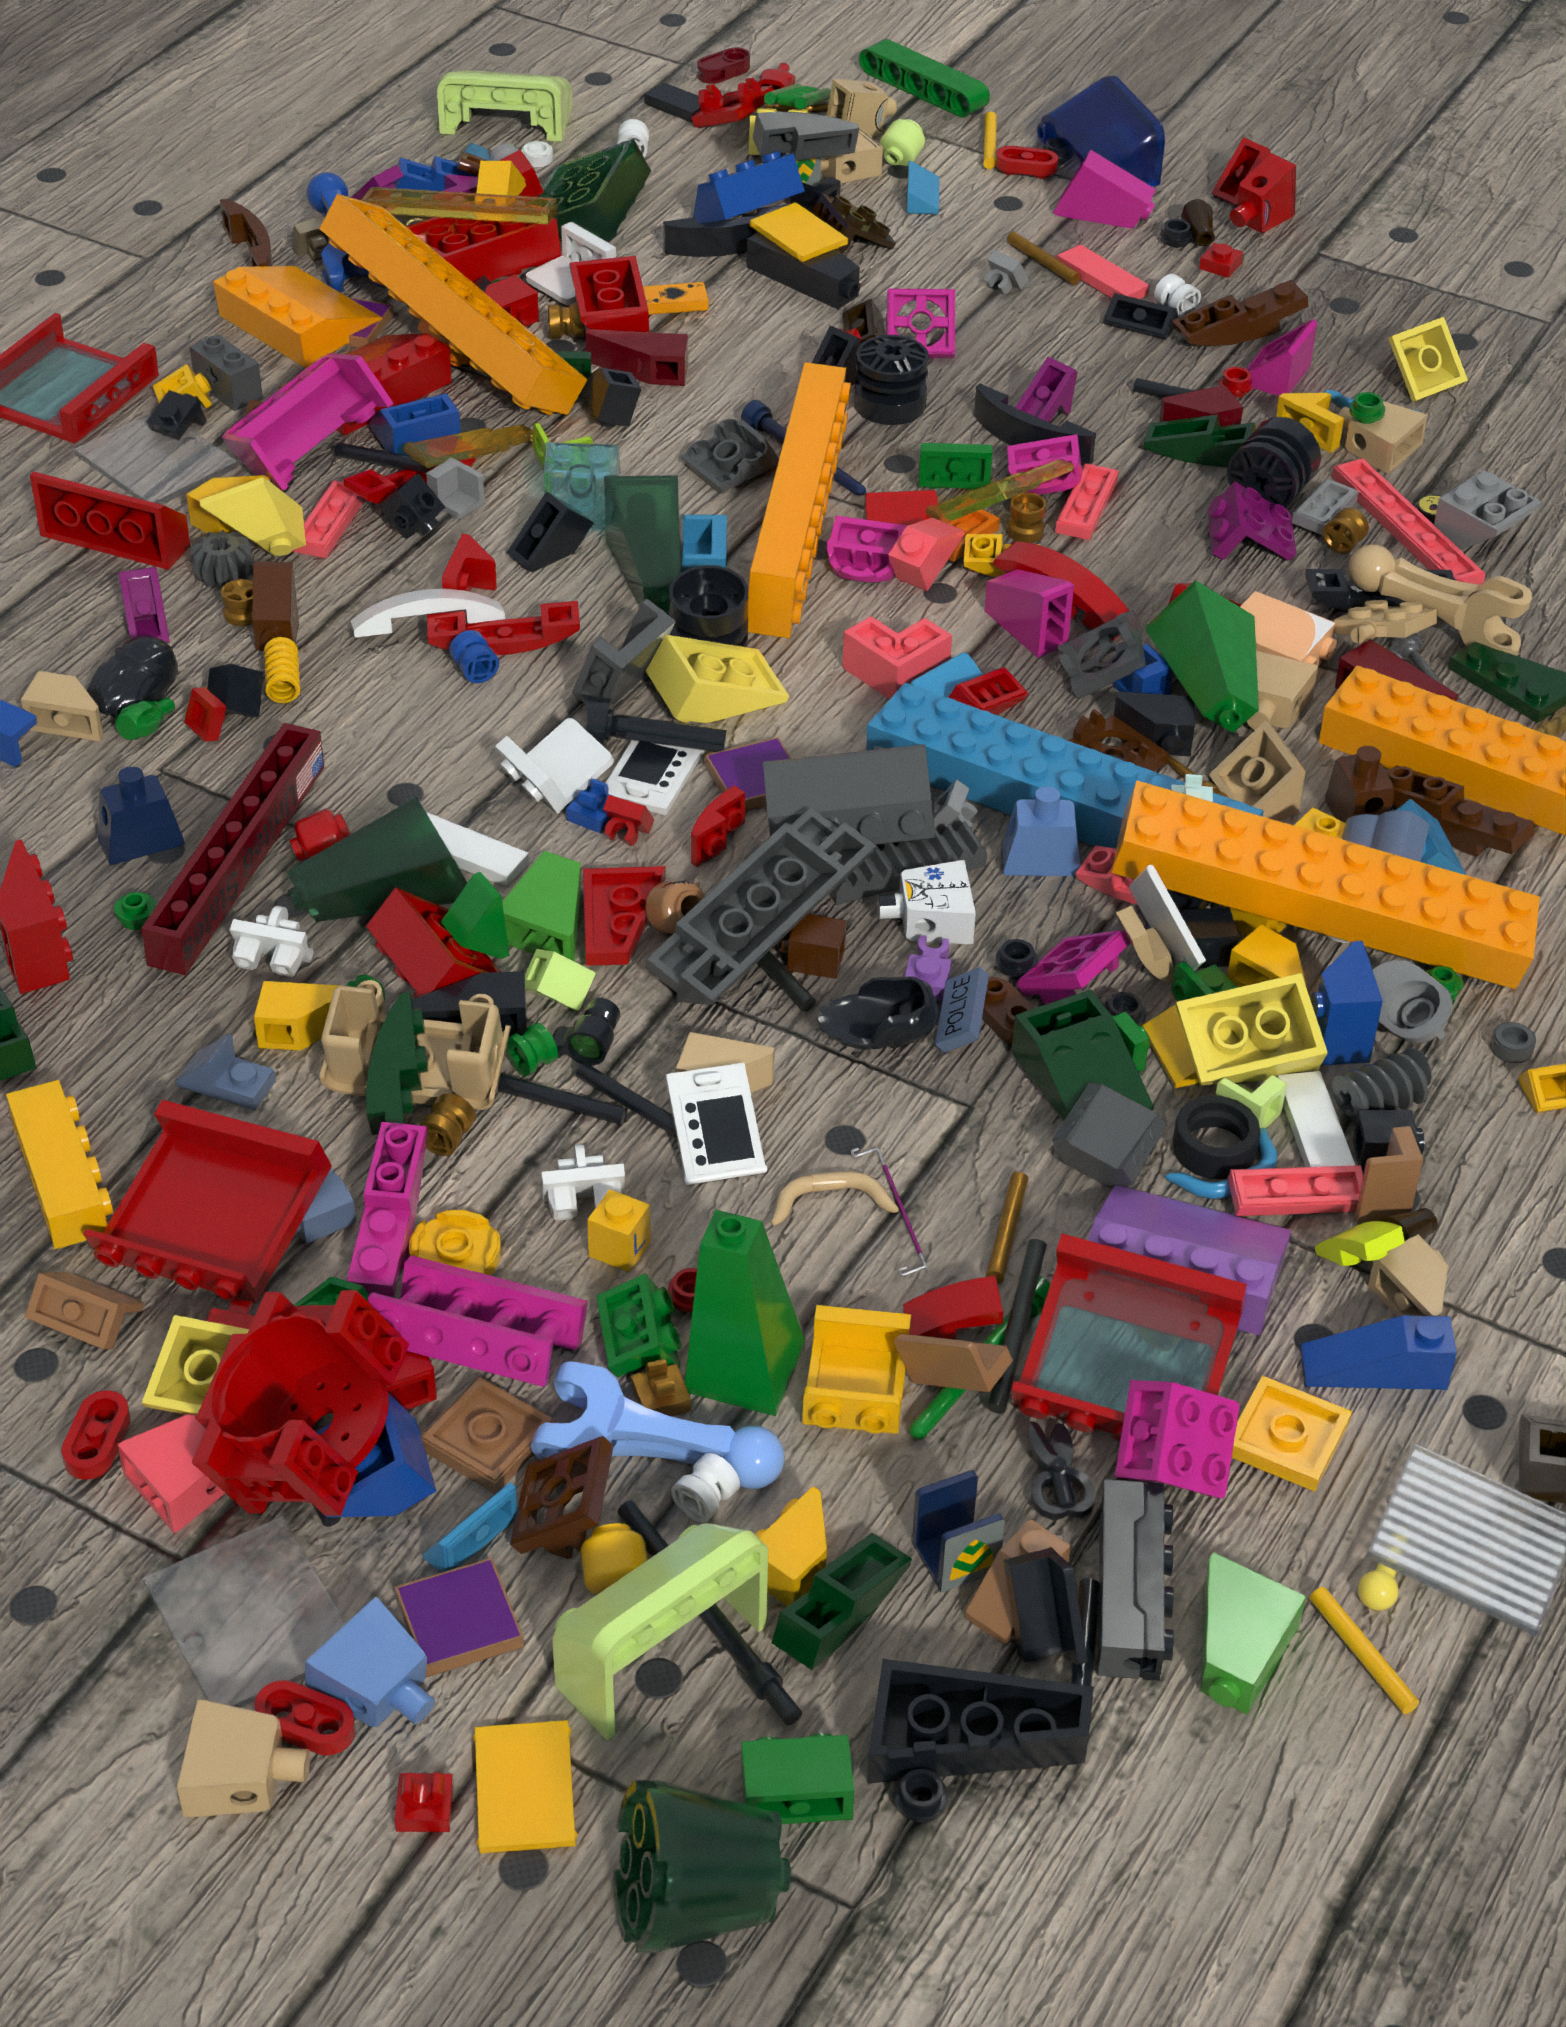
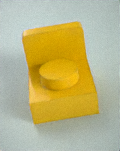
[153,364,213,408]

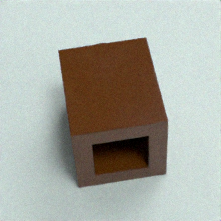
[781,914,847,979]

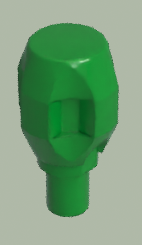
[116,698,175,740]

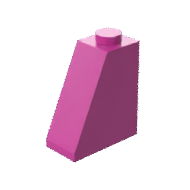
[1053,149,1156,229]
[985,569,1074,658]

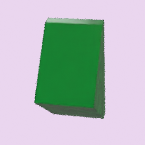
[441,872,510,959]

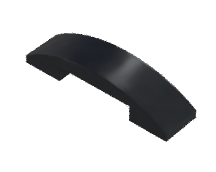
[663,204,789,257]
[974,383,1096,465]
[1305,569,1455,612]

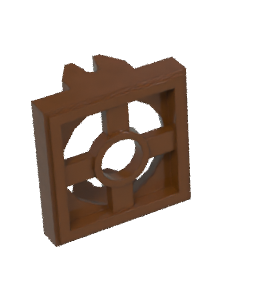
[1068,709,1169,771]
[510,1436,614,1559]

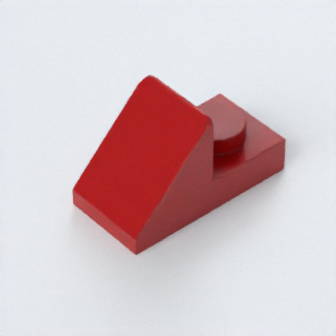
[442,534,497,592]

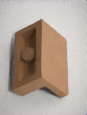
[1355,1126,1423,1225]
[24,1272,144,1350]
[894,1334,1013,1392]

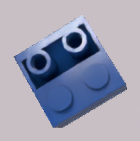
[370,393,461,457]

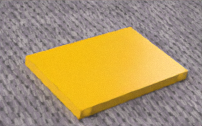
[750,202,848,262]
[473,1720,578,1854]

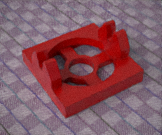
[691,77,774,128]

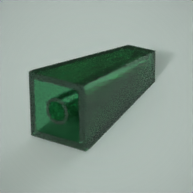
[604,475,681,616]
[286,797,467,922]

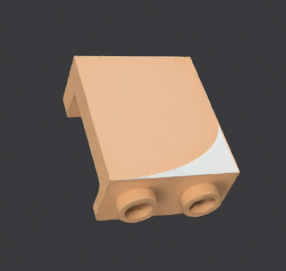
[1240,591,1337,666]

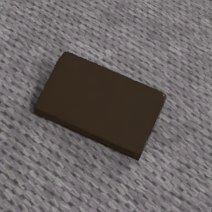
[842,299,885,344]

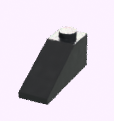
[412,971,527,1037]

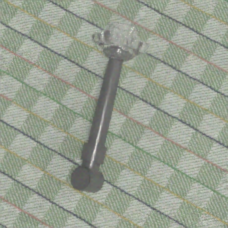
[1390,632,1464,704]

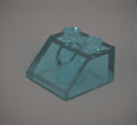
[544,442,621,530]

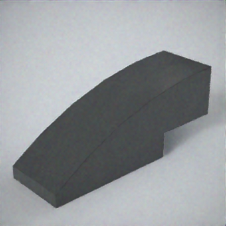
[753,112,859,160]

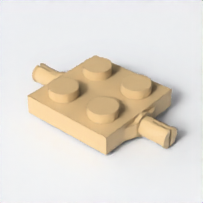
[1334,600,1437,643]

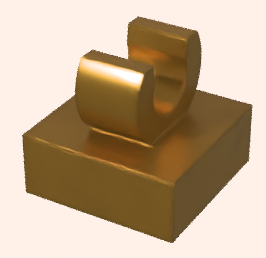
[631,1359,691,1417]

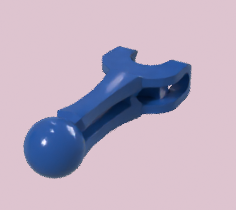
[307,172,383,292]

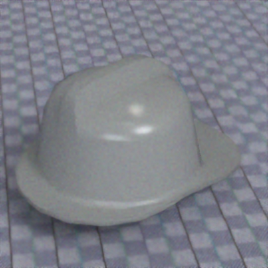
[1372,960,1453,1043]

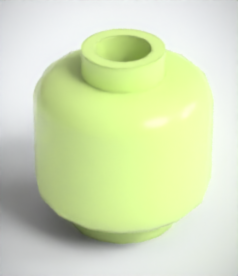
[879,119,925,166]

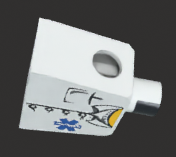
[877,860,976,944]

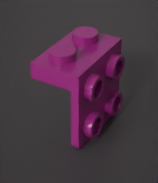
[1207,481,1296,560]

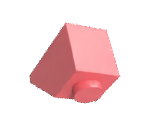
[888,517,965,591]

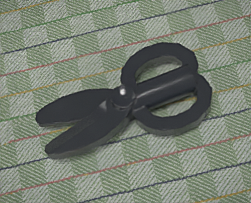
[1028,1421,1096,1520]

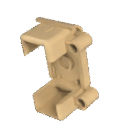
[320,980,511,1110]

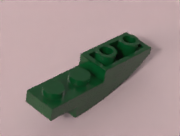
[366,992,429,1135]

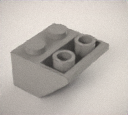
[1434,470,1542,550]

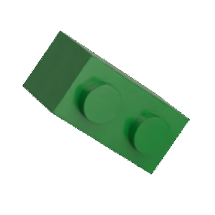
[741,1733,854,1827]

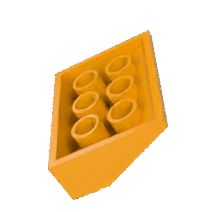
[213,266,383,368]

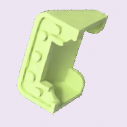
[437,70,573,142]

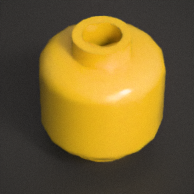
[580,1523,648,1595]

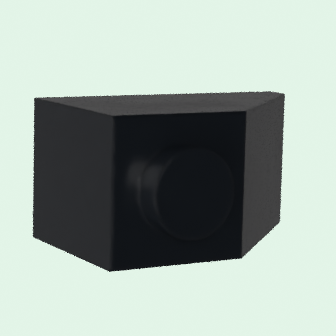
[506,491,594,572]
[1114,691,1195,756]

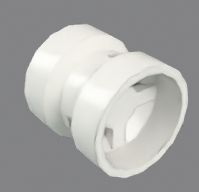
[617,119,649,163]
[1154,274,1201,317]
[671,1453,740,1523]

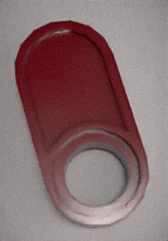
[697,47,750,84]

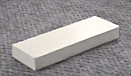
[404,812,529,887]
[1277,1071,1355,1167]

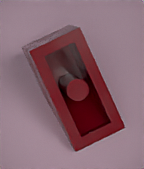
[1159,385,1243,427]

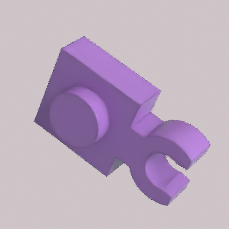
[905,935,952,1000]

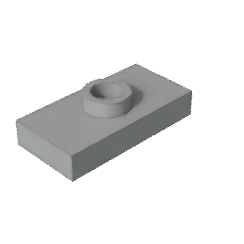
[1292,479,1359,535]

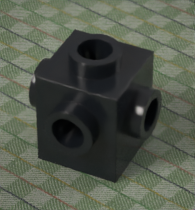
[378,473,446,539]

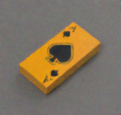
[643,282,709,315]

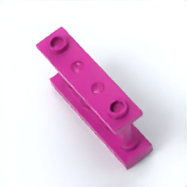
[368,1256,588,1387]

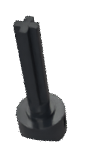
[580,694,727,752]

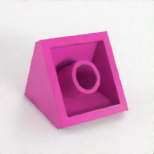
[1246,318,1317,396]

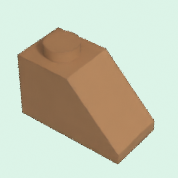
[965,1519,1071,1645]

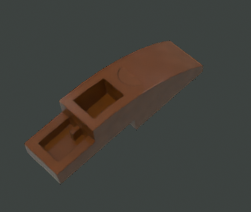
[1172,280,1309,346]
[1387,765,1534,857]

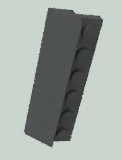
[645,807,876,1005]

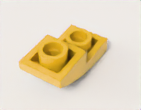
[963,534,1040,577]

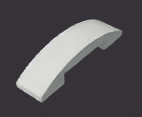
[351,589,505,638]

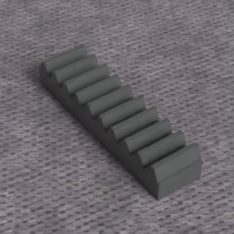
[829,821,987,905]

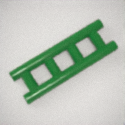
[764,83,831,109]

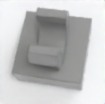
[985,250,1029,295]
[932,779,977,835]

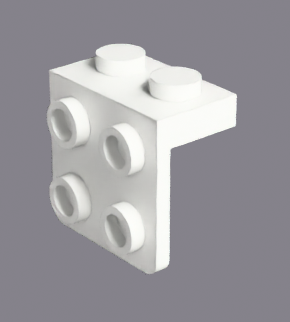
[526,222,616,305]
[495,718,614,814]

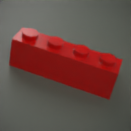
[30,471,191,570]

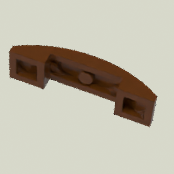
[220,199,273,267]

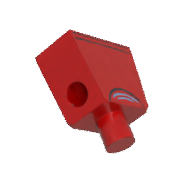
[1230,153,1296,233]

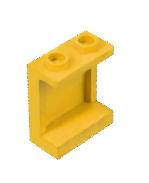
[802,1305,911,1434]

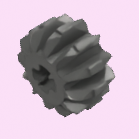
[190,529,254,589]

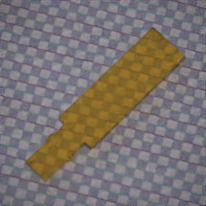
[403,424,533,468]
[926,459,1074,524]

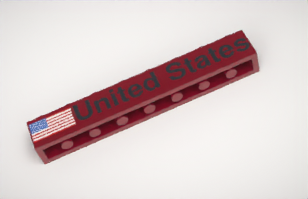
[141,723,324,975]

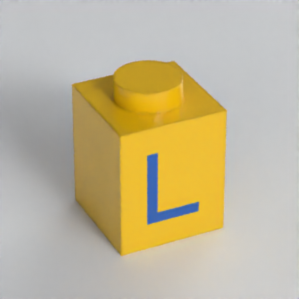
[587,1189,651,1272]

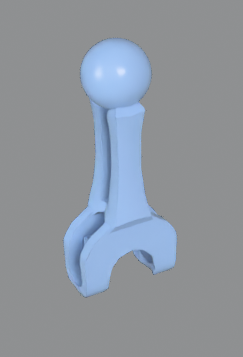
[530,1361,785,1489]

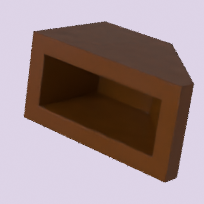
[252,561,299,651]

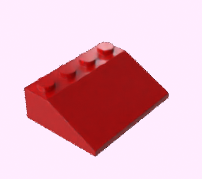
[407,199,561,282]
[279,333,452,436]

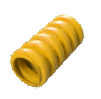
[264,637,300,703]

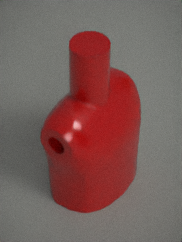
[758,63,795,90]

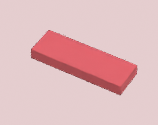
[1057,244,1150,299]
[1055,464,1119,540]
[292,480,366,558]
[1227,1165,1364,1216]

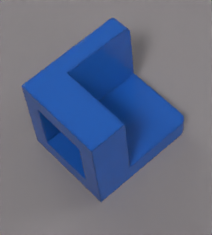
[1113,644,1173,695]
[0,700,37,767]

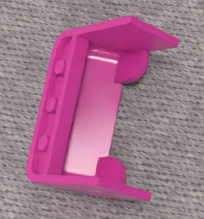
[222,353,394,491]

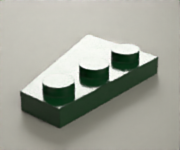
[1448,642,1566,723]

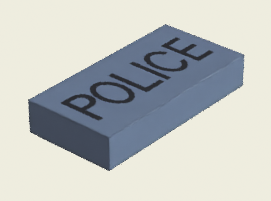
[935,967,989,1053]

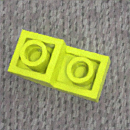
[1315,1221,1405,1266]

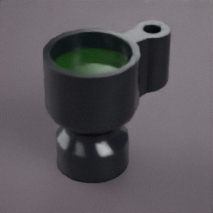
[552,998,620,1066]

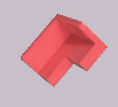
[842,616,952,699]

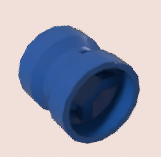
[449,630,499,683]

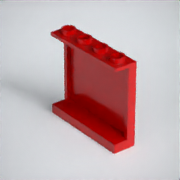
[83,1100,332,1304]

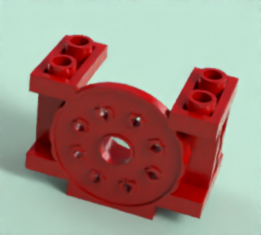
[192,1290,409,1516]

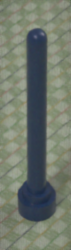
[741,400,867,495]

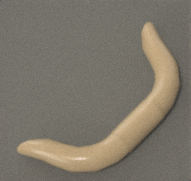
[771,1171,899,1225]

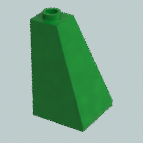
[1146,580,1259,733]
[685,1209,805,1416]

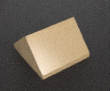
[1209,720,1306,820]

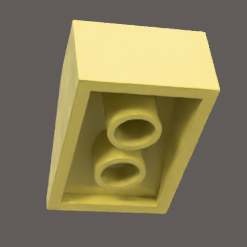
[646,634,790,723]
[1175,973,1328,1085]

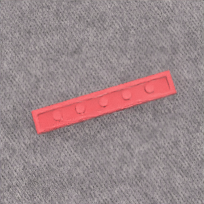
[1332,458,1486,585]

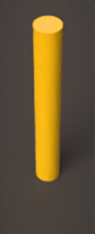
[983,111,997,169]
[1309,1587,1420,1714]

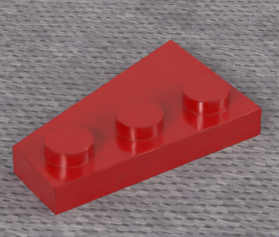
[583,866,666,966]

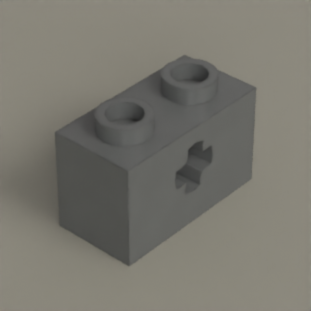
[190,334,263,411]

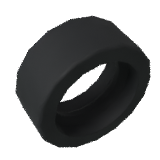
[1173,1096,1261,1179]

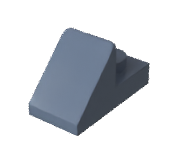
[176,1034,276,1111]

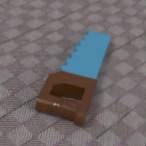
[457,142,490,177]

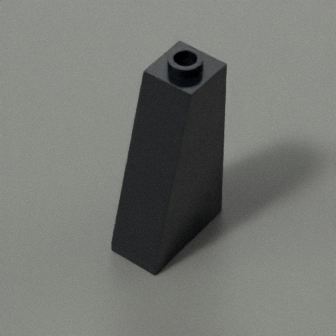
[747,232,860,309]

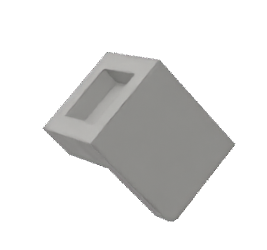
[426,457,485,519]

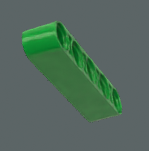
[859,39,990,118]

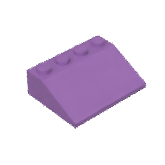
[1088,1185,1292,1336]

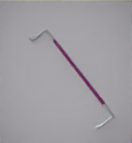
[851,1148,928,1276]

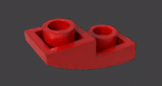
[691,785,745,867]

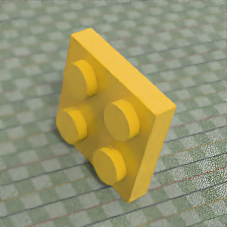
[1232,1376,1353,1492]

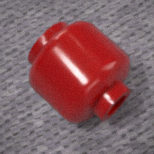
[290,809,354,869]

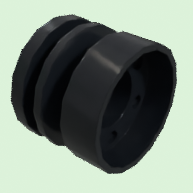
[854,335,929,425]
[1227,417,1321,508]
[669,565,749,647]

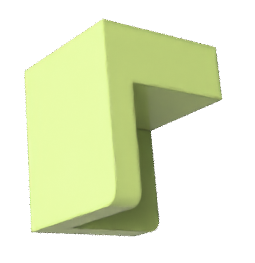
[525,949,596,1010]
[1215,1075,1287,1129]

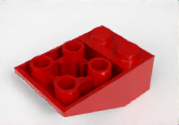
[0,839,73,994]

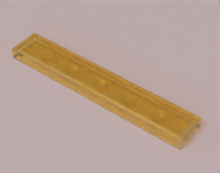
[361,187,558,224]

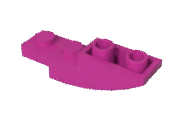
[346,1122,427,1297]

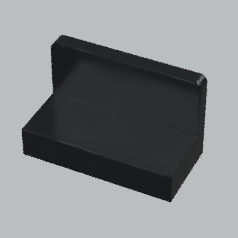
[1003,1547,1087,1665]

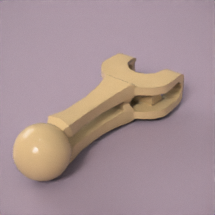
[1348,544,1532,656]

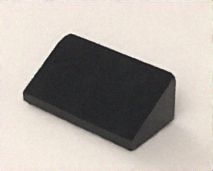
[1103,293,1179,340]

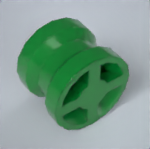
[506,1022,558,1077]

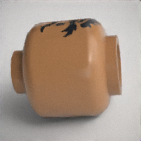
[645,880,705,935]

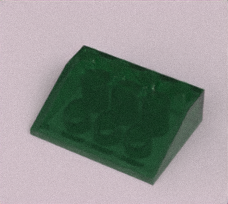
[531,138,651,241]

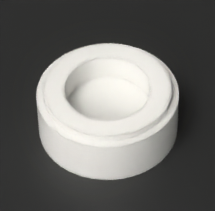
[521,141,553,167]

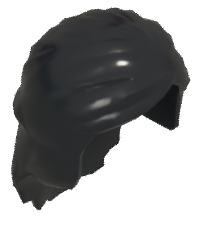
[87,635,178,717]
[817,976,938,1050]

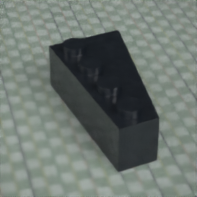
[868,1659,1094,1784]

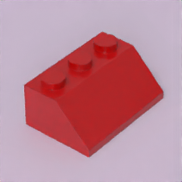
[569,256,650,332]
[366,887,501,998]

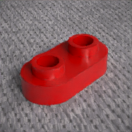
[995,146,1059,179]
[61,1391,131,1480]
[254,1680,356,1756]

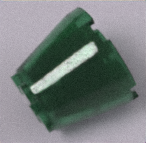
[613,1780,791,1953]

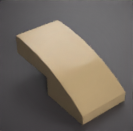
[1116,906,1175,985]

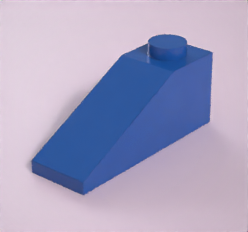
[1300,1315,1457,1390]

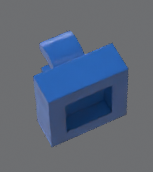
[566,779,615,834]

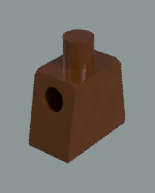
[1325,746,1394,823]

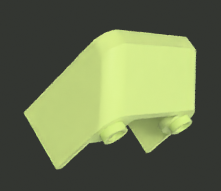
[553,1523,768,1741]

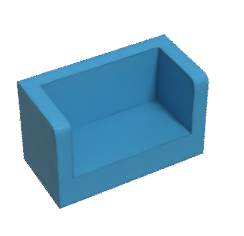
[682,515,727,572]

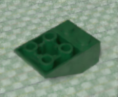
[1012,989,1153,1121]

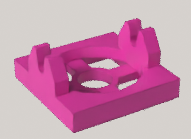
[886,288,955,358]
[1016,930,1131,1005]

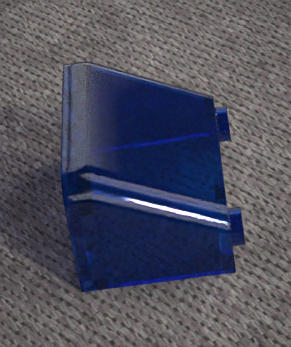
[1037,75,1165,187]

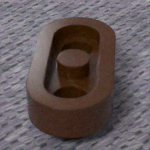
[982,977,1035,1044]

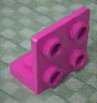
[1115,1380,1239,1499]

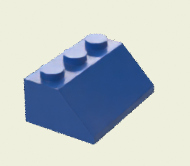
[693,150,805,224]

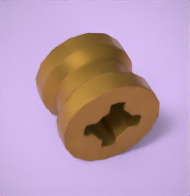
[1323,508,1369,553]
[220,579,253,626]

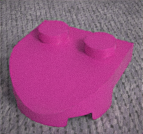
[1007,434,1082,495]
[827,515,907,582]

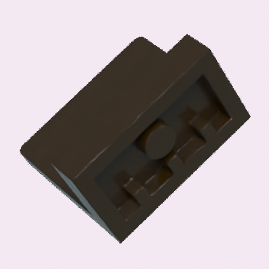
[811,193,896,254]

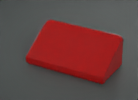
[864,490,939,526]

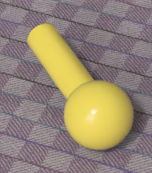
[1358,1528,1410,1611]

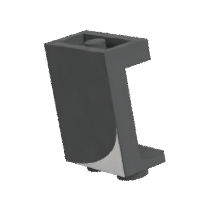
[572,599,676,706]

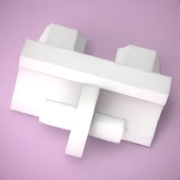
[230,906,314,978]
[542,1144,625,1221]

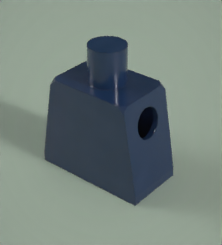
[98,766,185,865]

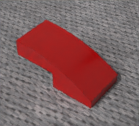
[903,1275,1003,1340]

